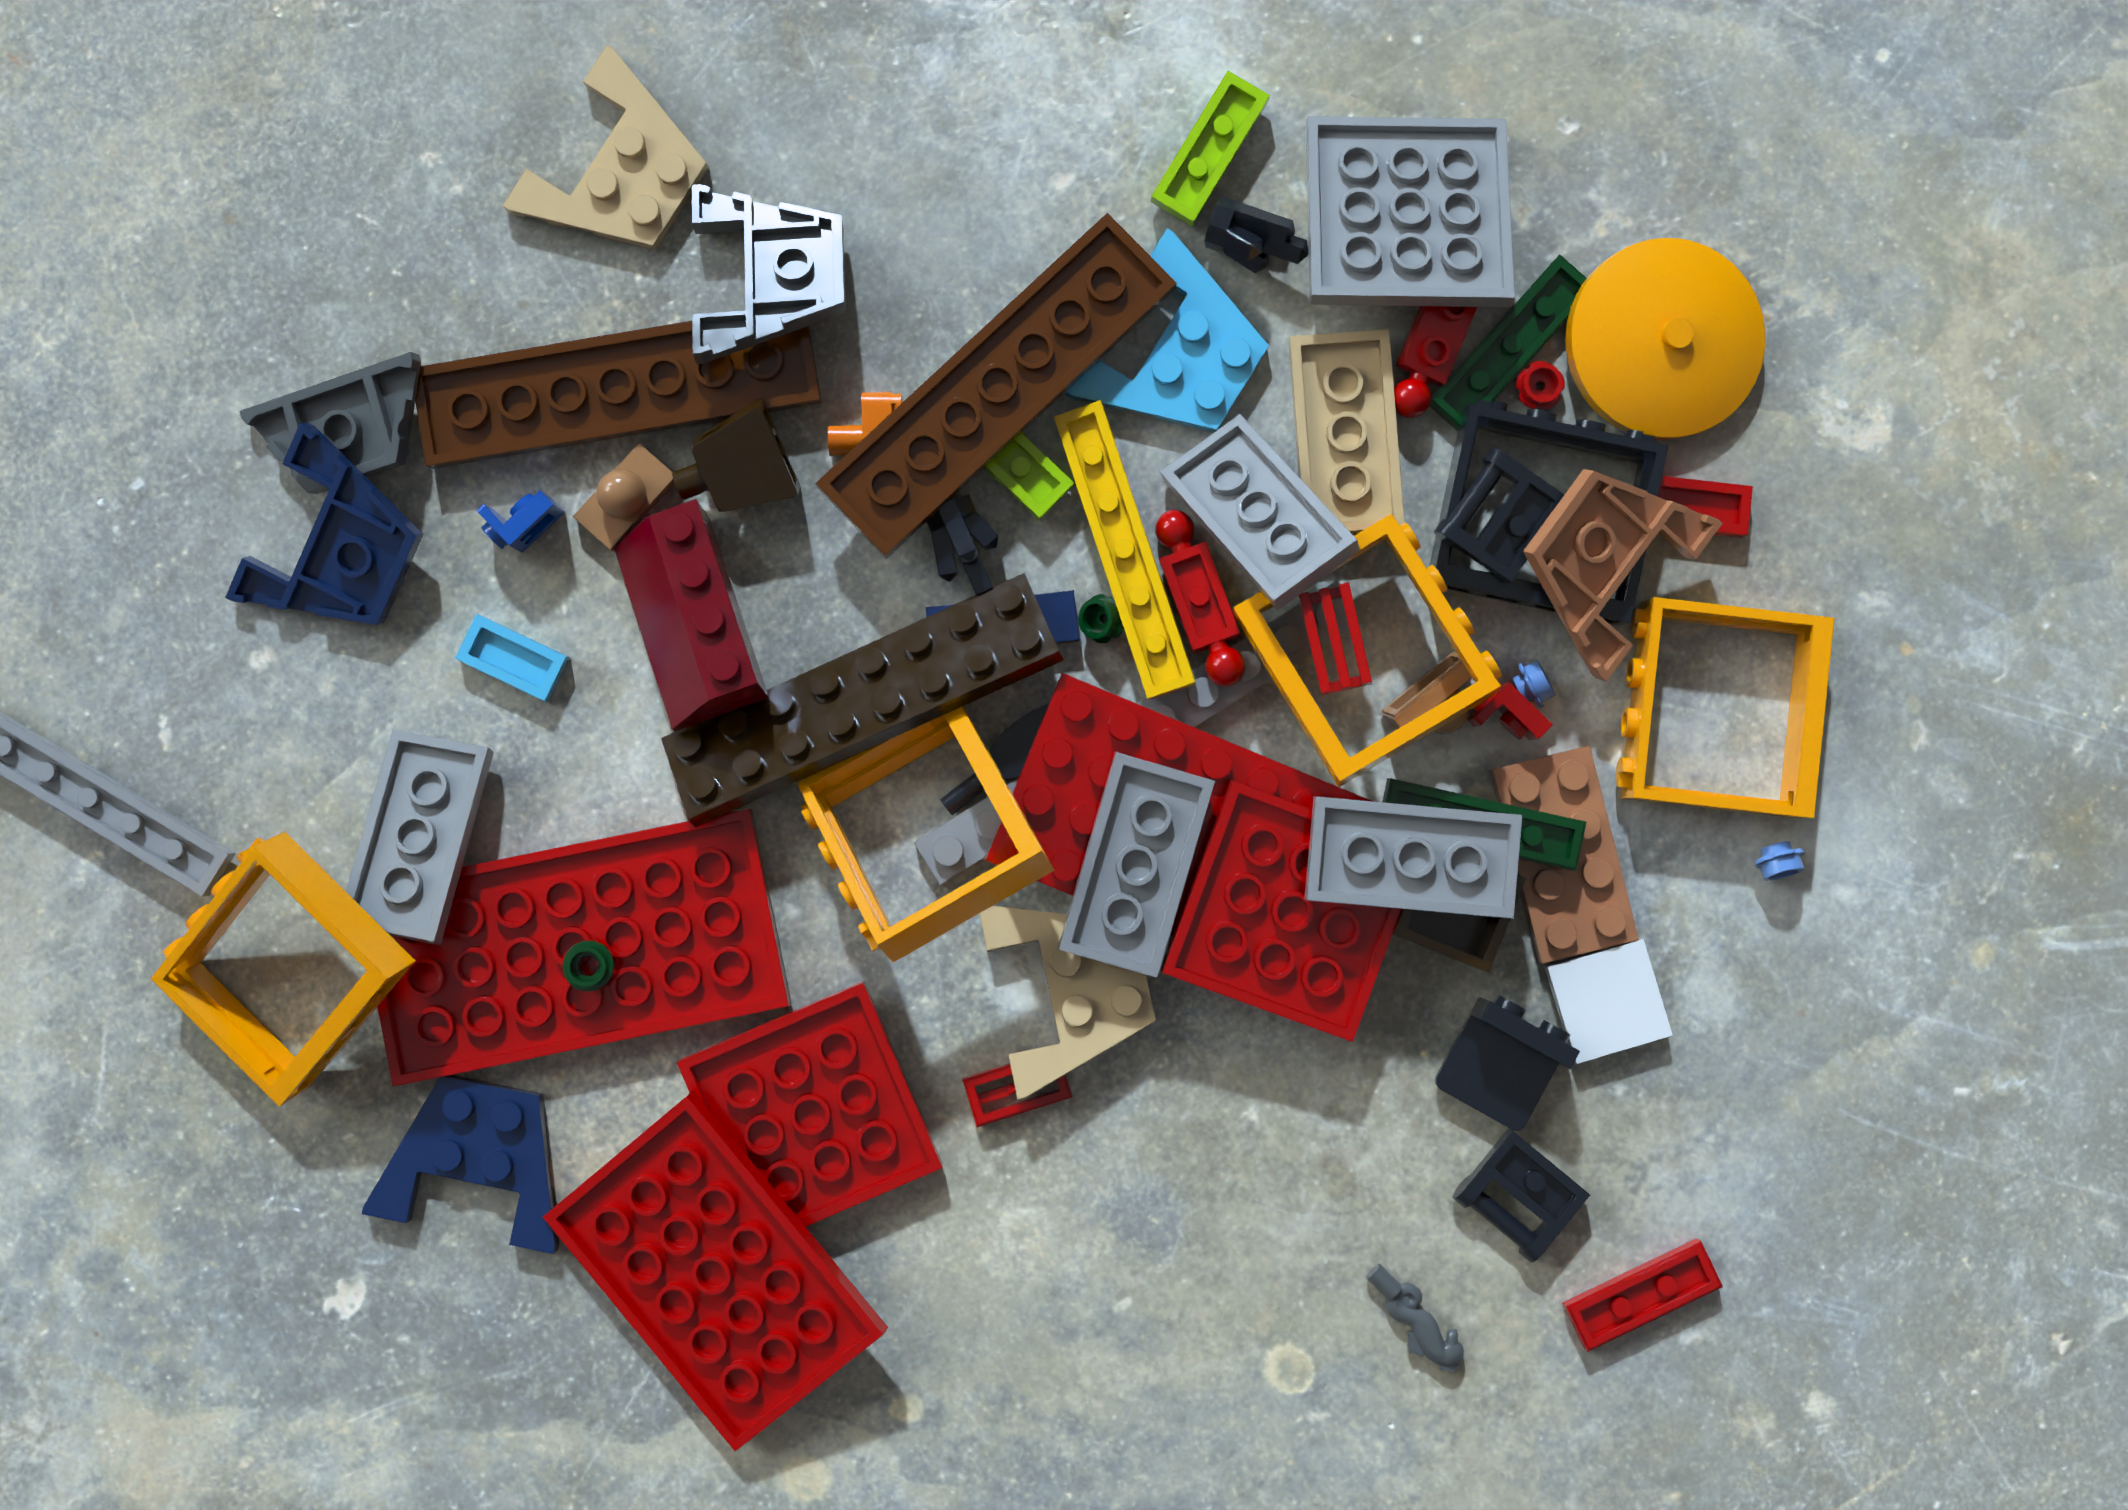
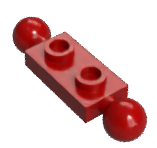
[1394,306,1477,418]
[1155,510,1246,687]

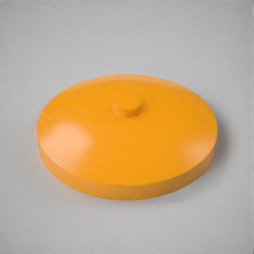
[1566,238,1765,440]

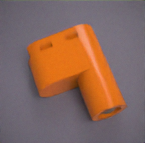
[828,391,902,456]

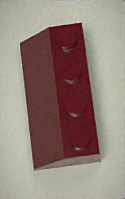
[614,499,769,732]

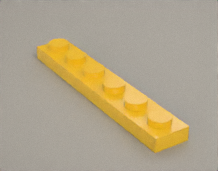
[1054,400,1197,700]

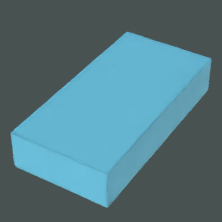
[455,614,570,702]

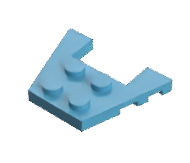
[1065,228,1269,432]

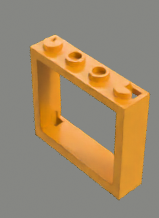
[1233,513,1502,787]
[1615,597,1835,819]
[797,706,1054,963]
[151,831,415,1107]

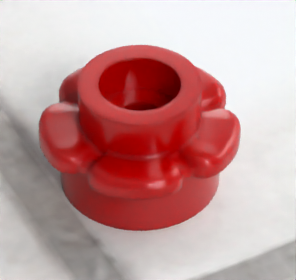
[1515,361,1565,410]

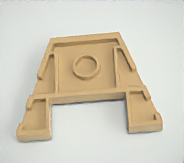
[502,45,709,250]
[979,906,1156,1100]

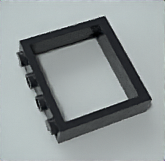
[1429,399,1669,626]

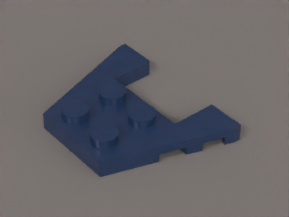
[225,422,424,625]
[362,1075,559,1254]

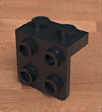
[1435,995,1580,1131]

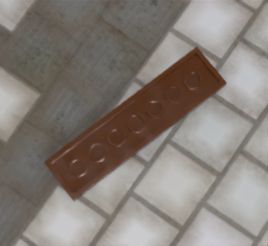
[815,212,1177,559]
[415,321,822,469]

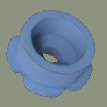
[1513,660,1556,708]
[1755,841,1805,881]

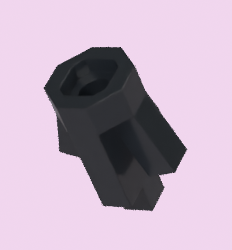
[1204,196,1308,273]
[927,494,999,596]

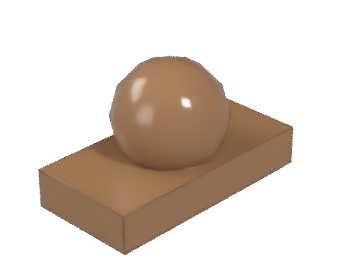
[573,443,674,551]
[1380,651,1472,734]

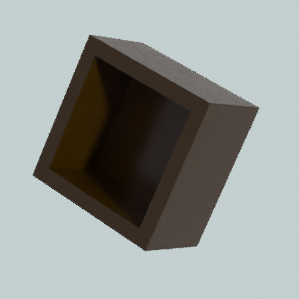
[1393,874,1527,973]

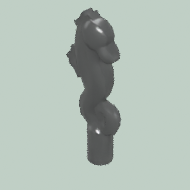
[1366,1264,1464,1372]

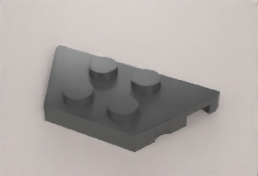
[239,352,421,494]

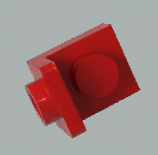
[1467,682,1553,740]

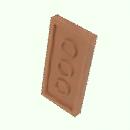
[1489,745,1639,964]

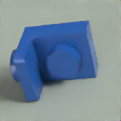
[476,490,565,553]

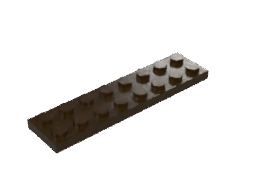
[661,573,1064,828]

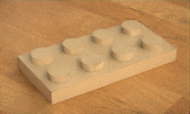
[1288,329,1405,533]

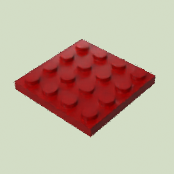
[1160,780,1402,1042]
[677,981,943,1227]

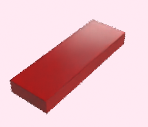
[1562,1238,1723,1352]

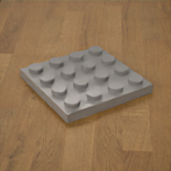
[1306,116,1515,307]

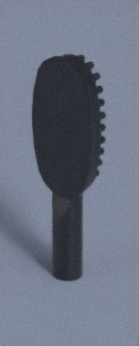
[940,704,1049,815]

